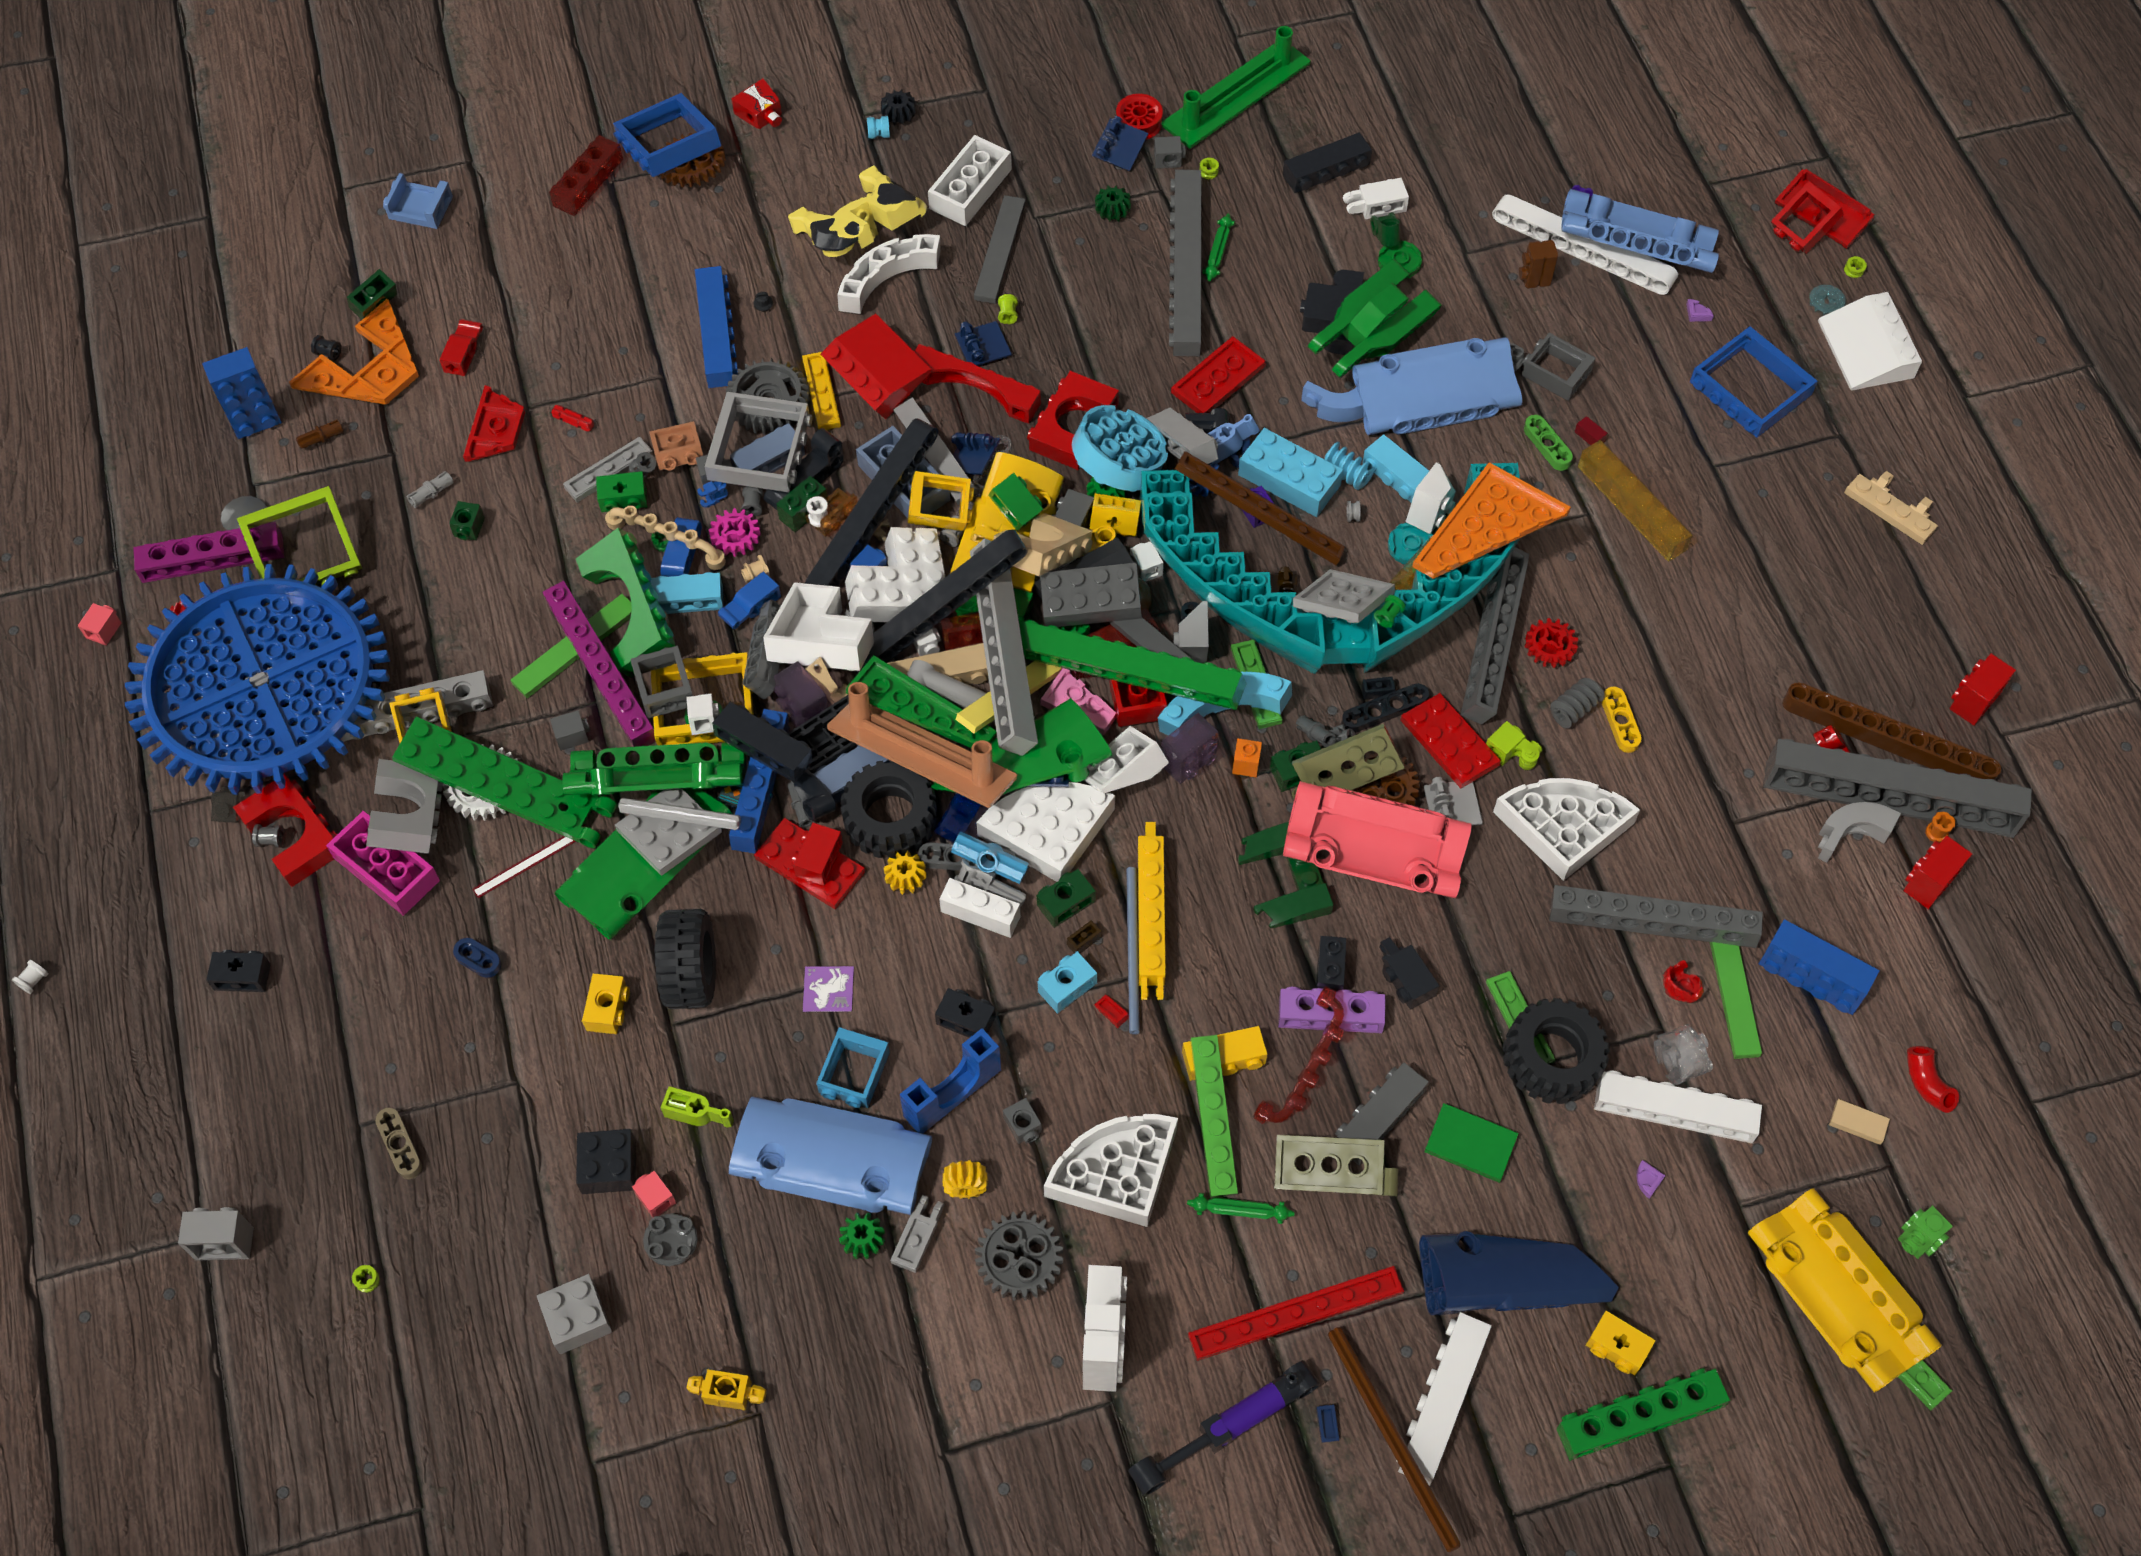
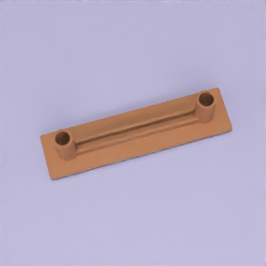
[827,682,1017,808]

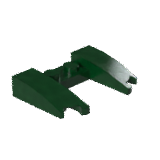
[1238,822,1333,929]

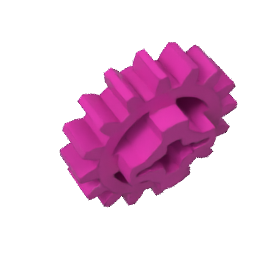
[709,508,761,557]

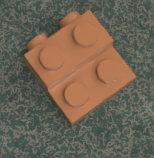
[649,421,703,470]

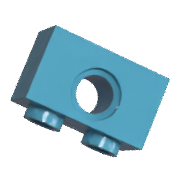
[1038,951,1097,1014]

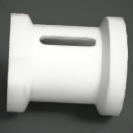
[806,496,829,527]
[12,960,48,994]

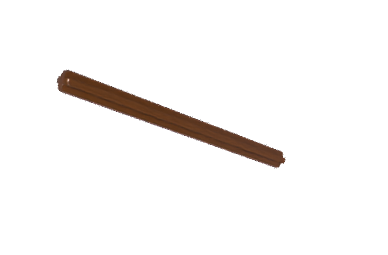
[1328,1327,1461,1552]

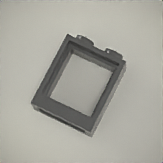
[1522,333,1596,401]
[630,646,693,719]

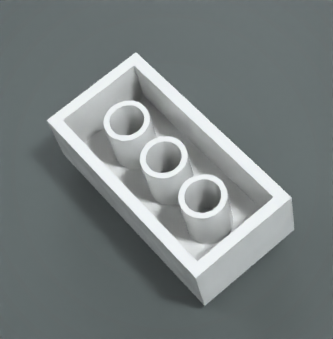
[928,135,1012,226]

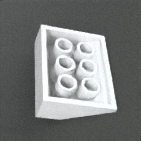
[1818,292,1922,391]

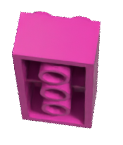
[326,811,440,916]

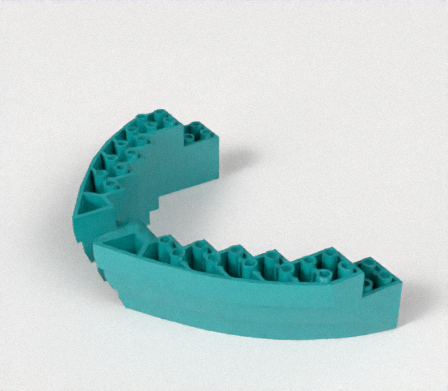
[1140,463,1520,674]

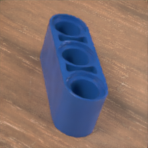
[661,517,702,577]

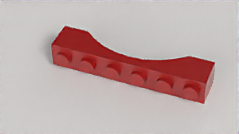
[914,344,1041,424]

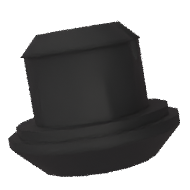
[753,291,773,311]

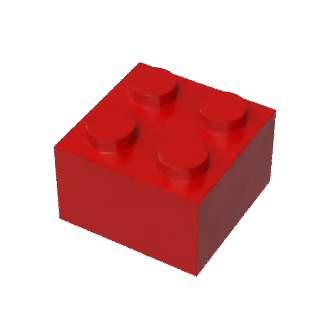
[1949,653,2016,726]
[1109,679,1167,727]
[1903,835,1972,910]

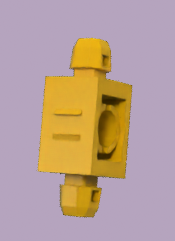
[687,1369,766,1410]

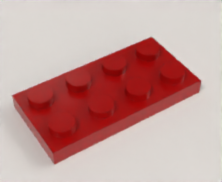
[1171,336,1266,413]
[1400,693,1501,789]
[754,818,865,910]

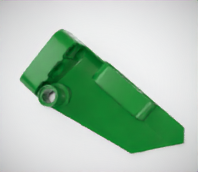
[931,698,1112,794]

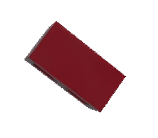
[1574,416,1608,449]

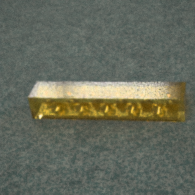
[1578,440,1692,562]

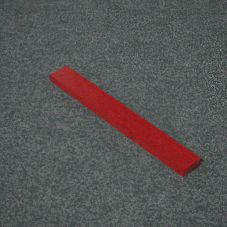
[1188,1266,1404,1361]

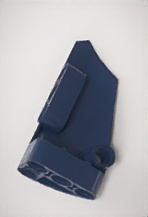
[1419,1231,1619,1315]

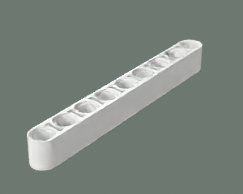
[1492,195,1678,295]

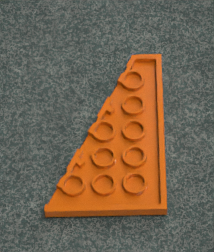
[1412,462,1571,579]

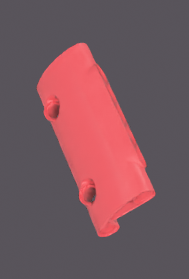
[1283,781,1471,898]

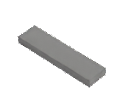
[563,437,654,503]

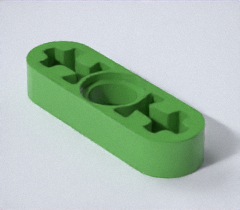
[1524,415,1573,471]

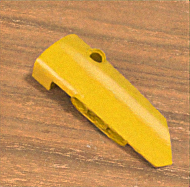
[950,452,1064,573]

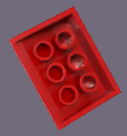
[820,313,933,419]

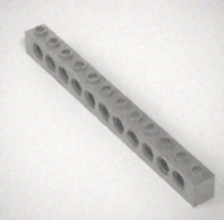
[192,670,493,774]

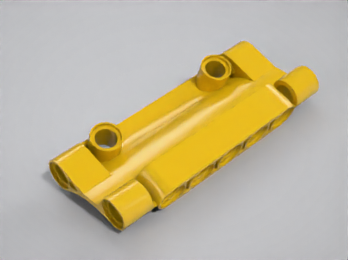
[1748,1188,1942,1393]

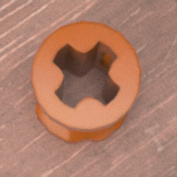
[1925,812,1955,842]

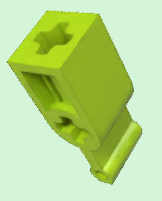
[661,1086,734,1128]

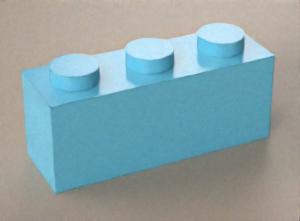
[1363,434,1429,503]
[651,572,723,614]

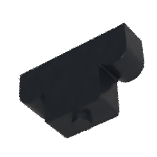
[1300,270,1364,355]

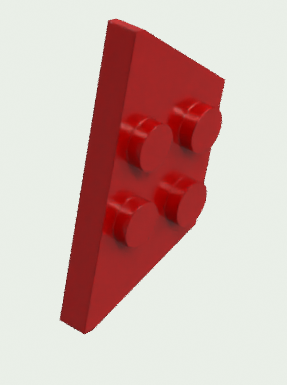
[463,385,526,462]

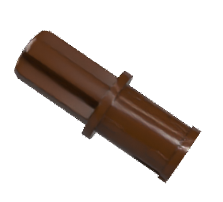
[296,419,343,449]

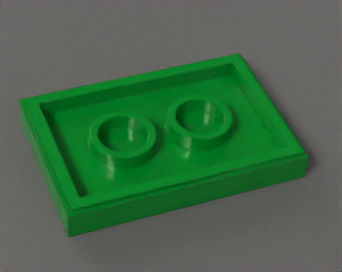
[1424,1103,1519,1183]

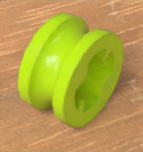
[1199,158,1219,180]
[1844,256,1867,278]
[352,1265,380,1293]

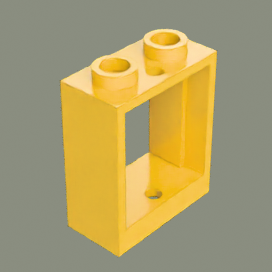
[908,471,974,531]
[389,687,452,743]

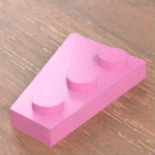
[1040,668,1116,735]

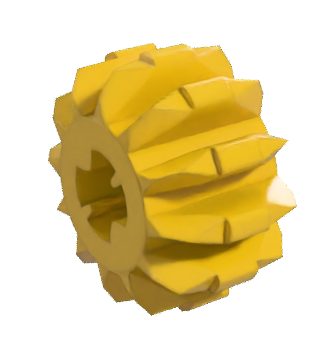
[884,851,927,895]
[942,1160,988,1199]

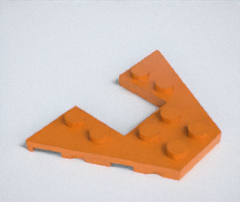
[289,299,419,405]

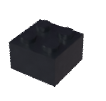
[576,1129,636,1194]

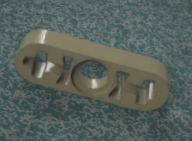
[375,1108,422,1179]

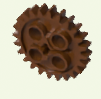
[660,133,726,187]
[1344,752,1420,806]

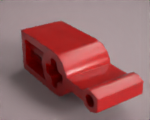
[439,319,483,376]

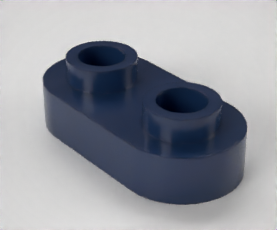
[453,938,501,978]

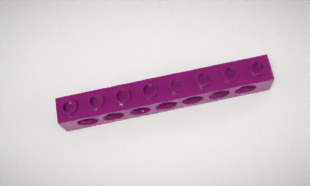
[542,581,656,747]

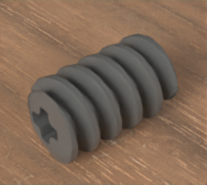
[1550,677,1605,728]

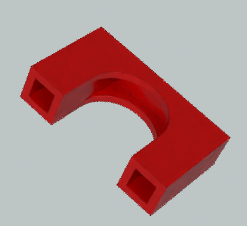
[1027,371,1119,470]
[233,774,337,888]

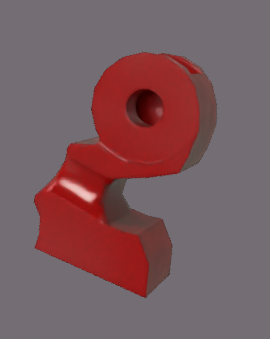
[1813,724,1851,753]

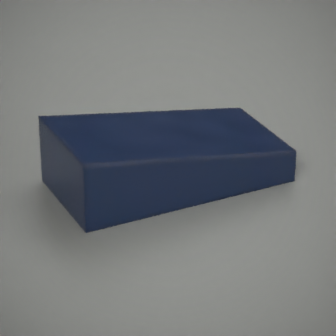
[1316,1405,1339,1443]

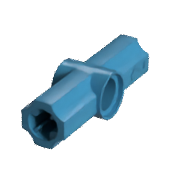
[951,831,1029,884]

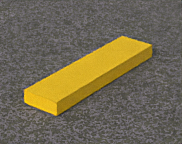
[802,352,841,430]

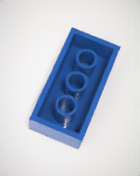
[202,347,282,439]
[1759,919,1880,1015]

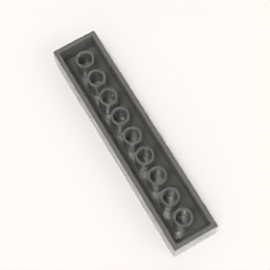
[1763,739,2032,838]

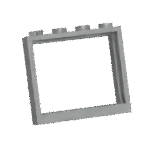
[705,392,812,492]

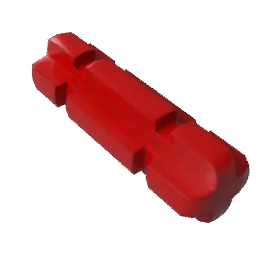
[551,404,594,432]

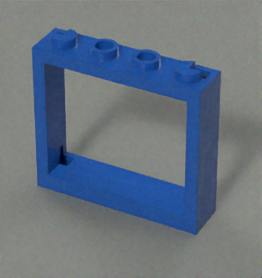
[613,93,721,177]
[1690,326,1818,438]

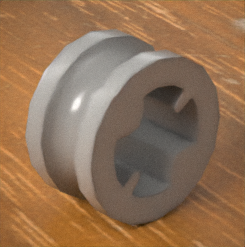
[1346,501,1361,522]

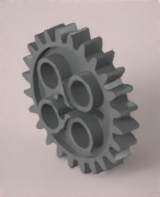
[975,1212,1063,1301]

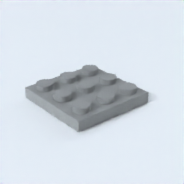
[1293,569,1395,623]
[615,789,722,876]

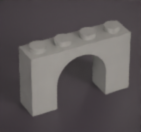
[366,759,443,854]

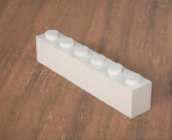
[1594,1071,1762,1144]
[1396,1312,1491,1486]

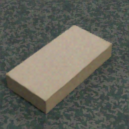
[1829,1099,1890,1145]

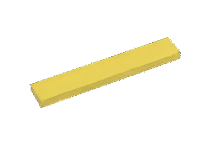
[956,661,1062,733]

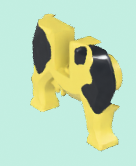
[788,165,927,257]

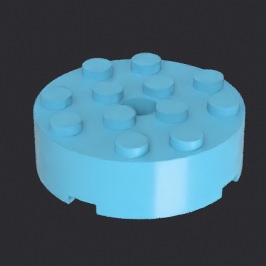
[1072,405,1168,492]

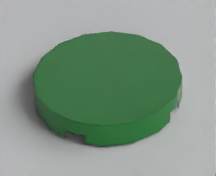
[1378,241,1422,279]

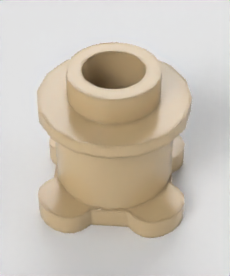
[741,554,770,583]

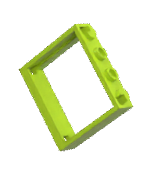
[237,486,363,586]

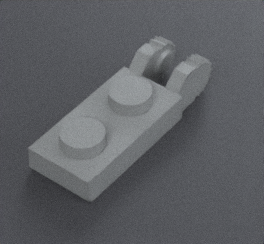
[890,1195,944,1273]

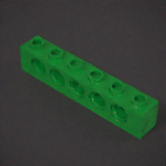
[1556,1368,1730,1461]

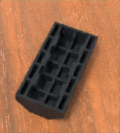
[1033,538,1133,600]
[788,695,858,774]

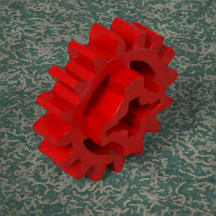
[1525,618,1578,668]

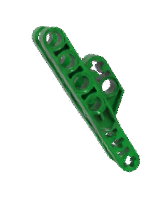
[1307,259,1442,378]

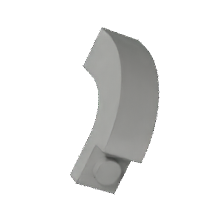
[1818,802,1901,863]

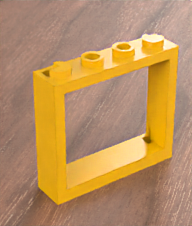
[651,652,754,745]

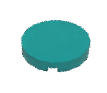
[1387,523,1433,566]

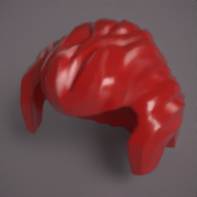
[1663,960,1704,1003]

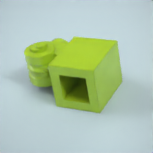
[1486,721,1542,770]

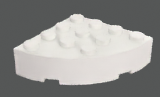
[1493,778,1640,881]
[976,782,1115,882]
[1044,1114,1178,1227]

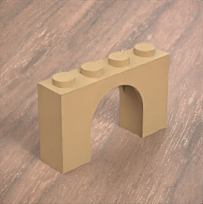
[993,513,1093,576]

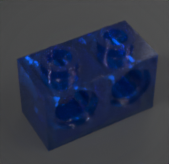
[934,793,981,844]

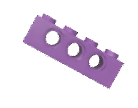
[1278,987,1385,1033]

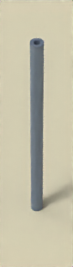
[1126,867,1140,1034]

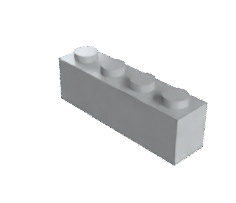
[1146,408,1218,464]

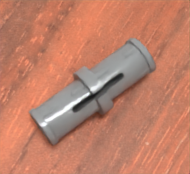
[406,471,454,508]

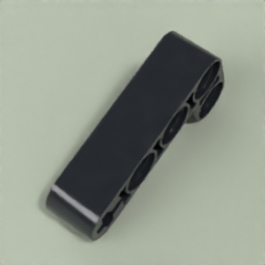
[764,428,844,510]

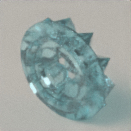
[1809,285,1846,315]

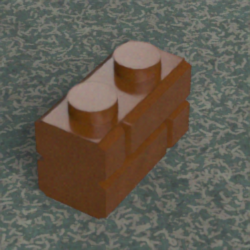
[1519,240,1558,289]

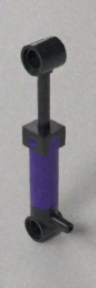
[1128,1360,1320,1496]

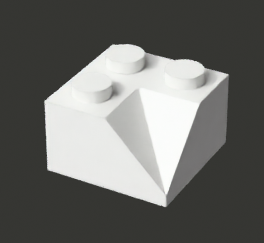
[1406,463,1456,534]

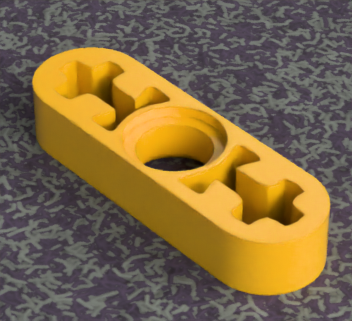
[1601,687,1641,753]

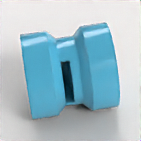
[867,116,890,139]

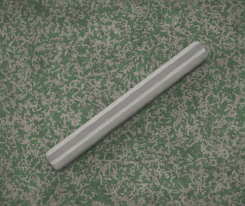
[618,798,741,830]

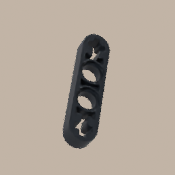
[1341,683,1429,733]

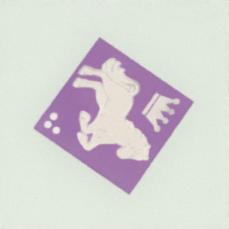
[803,966,854,1012]

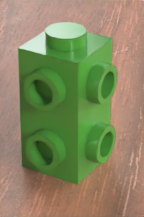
[1898,1205,1953,1259]

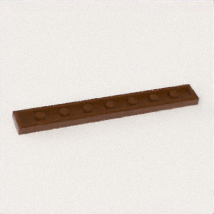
[1175,451,1345,565]

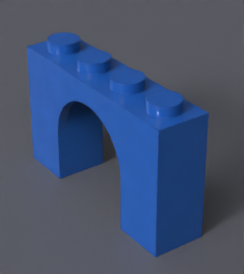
[900,1028,1001,1134]

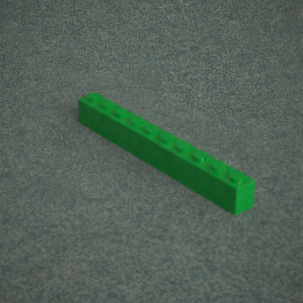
[1018,620,1246,710]

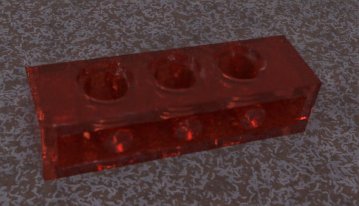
[549,135,623,216]

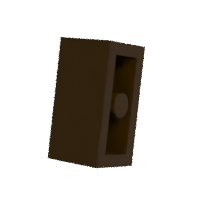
[1067,920,1101,954]

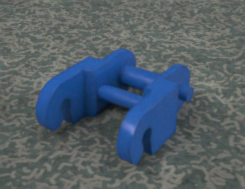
[697,481,728,508]

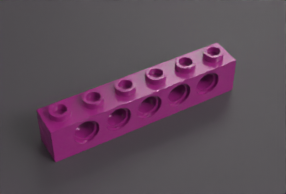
[133,522,284,583]

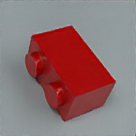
[792,823,843,885]

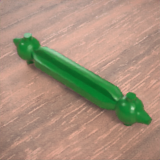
[1203,213,1235,282]
[1187,1193,1295,1224]

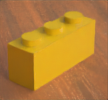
[1182,1026,1267,1081]

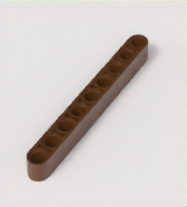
[1782,682,2001,780]

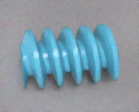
[1324,442,1375,490]

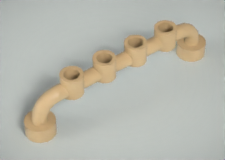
[605,506,726,570]

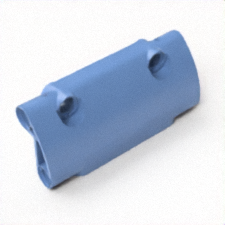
[1561,189,1719,273]
[729,1096,932,1215]

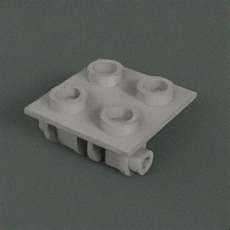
[1424,777,1482,826]

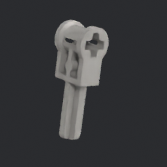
[954,858,1026,907]

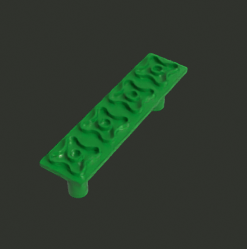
[1162,26,1311,149]

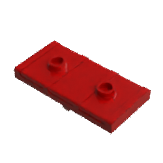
[1775,169,1875,249]

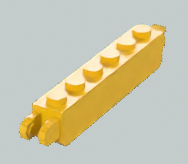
[1138,822,1165,1000]

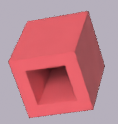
[78,603,121,646]
[632,1171,676,1217]

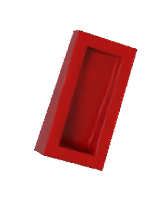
[1094,994,1129,1028]

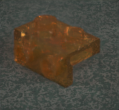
[805,488,858,537]

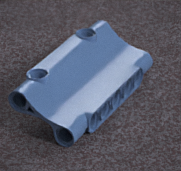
[1352,337,1522,435]

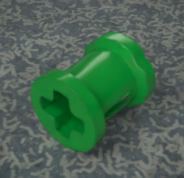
[1373,595,1406,628]

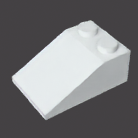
[1084,726,1169,794]

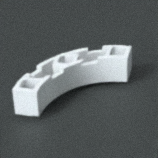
[837,234,940,314]

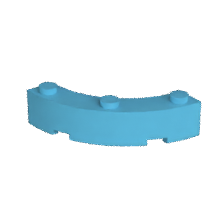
[1158,672,1292,741]

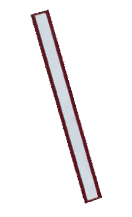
[472,824,586,898]

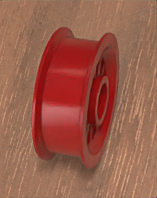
[1116,94,1163,140]

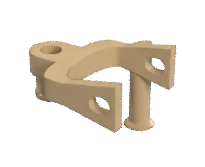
[794,657,848,705]

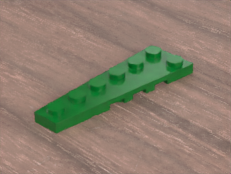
[846,655,997,748]

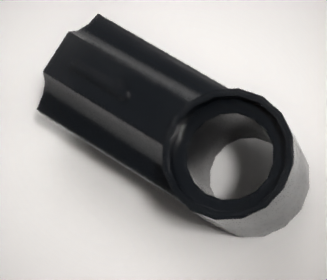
[1185,408,1230,434]

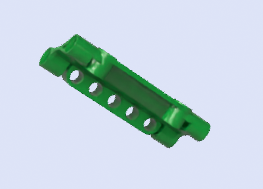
[563,742,746,795]
[554,788,732,940]

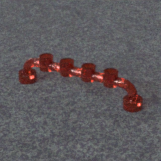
[1253,986,1344,1124]

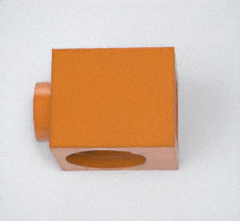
[1232,738,1262,778]

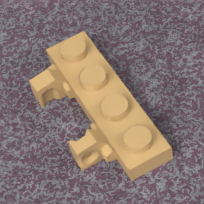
[1844,471,1938,545]

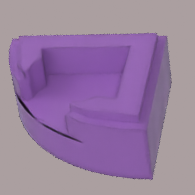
[1686,299,1713,322]
[1637,1160,1665,1199]

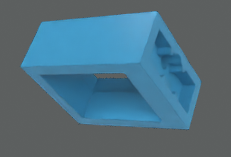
[816,1027,890,1108]

